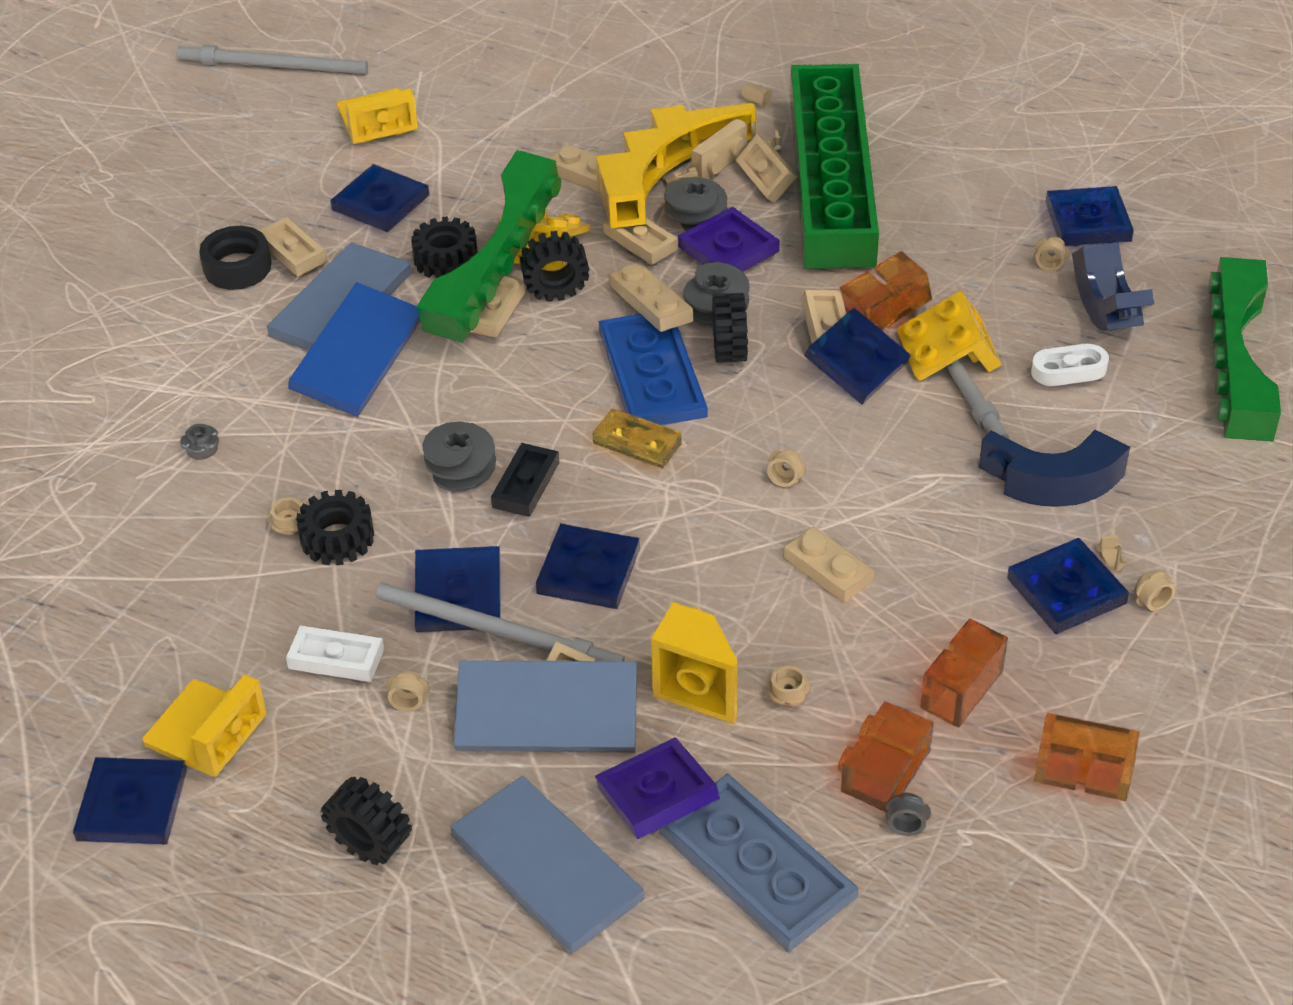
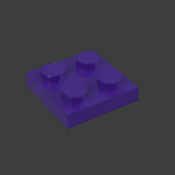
[678,206,780,272]
[595,737,720,839]

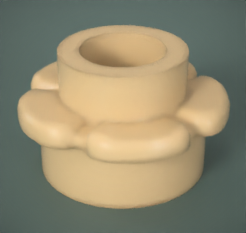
[1034,236,1070,271]
[767,449,806,487]
[268,497,302,535]
[1135,571,1176,611]
[767,665,811,706]
[386,671,429,712]

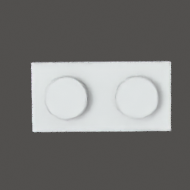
[286,625,384,682]

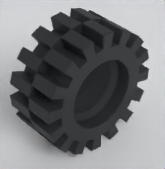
[411,217,478,279]
[520,231,590,301]
[712,293,748,363]
[296,490,374,566]
[321,776,412,865]

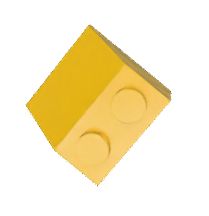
[651,602,738,724]

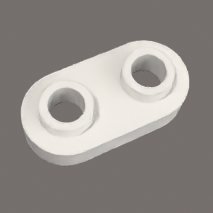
[1031,344,1109,387]

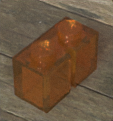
[840,251,932,337]
[920,618,1008,728]
[838,701,934,812]
[1034,712,1140,801]

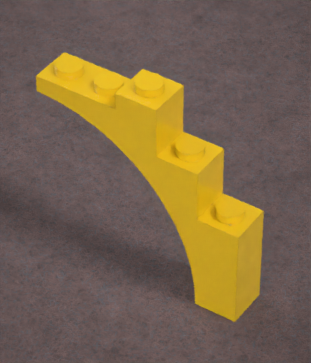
[596,103,756,229]

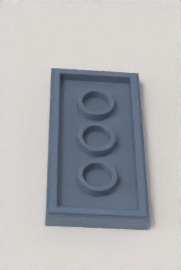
[267,242,412,351]
[454,660,637,752]
[659,773,859,952]
[450,776,644,954]

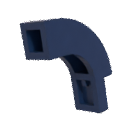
[1072,242,1154,331]
[979,430,1130,507]

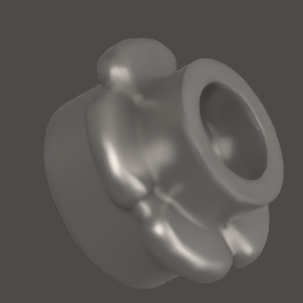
[180,424,219,460]
[885,793,931,836]

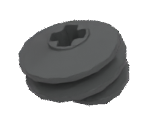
[664,177,728,231]
[683,262,750,325]
[422,421,496,491]

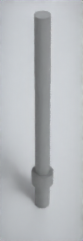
[177,45,368,75]
[903,291,1009,439]
[376,582,625,662]

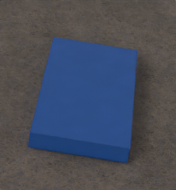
[288,282,420,417]
[598,314,708,431]

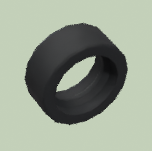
[199,225,271,290]

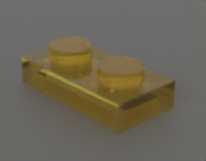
[593,408,682,469]

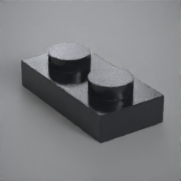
[491,443,559,517]

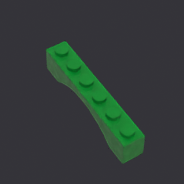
[416,150,561,343]
[1208,257,1281,442]

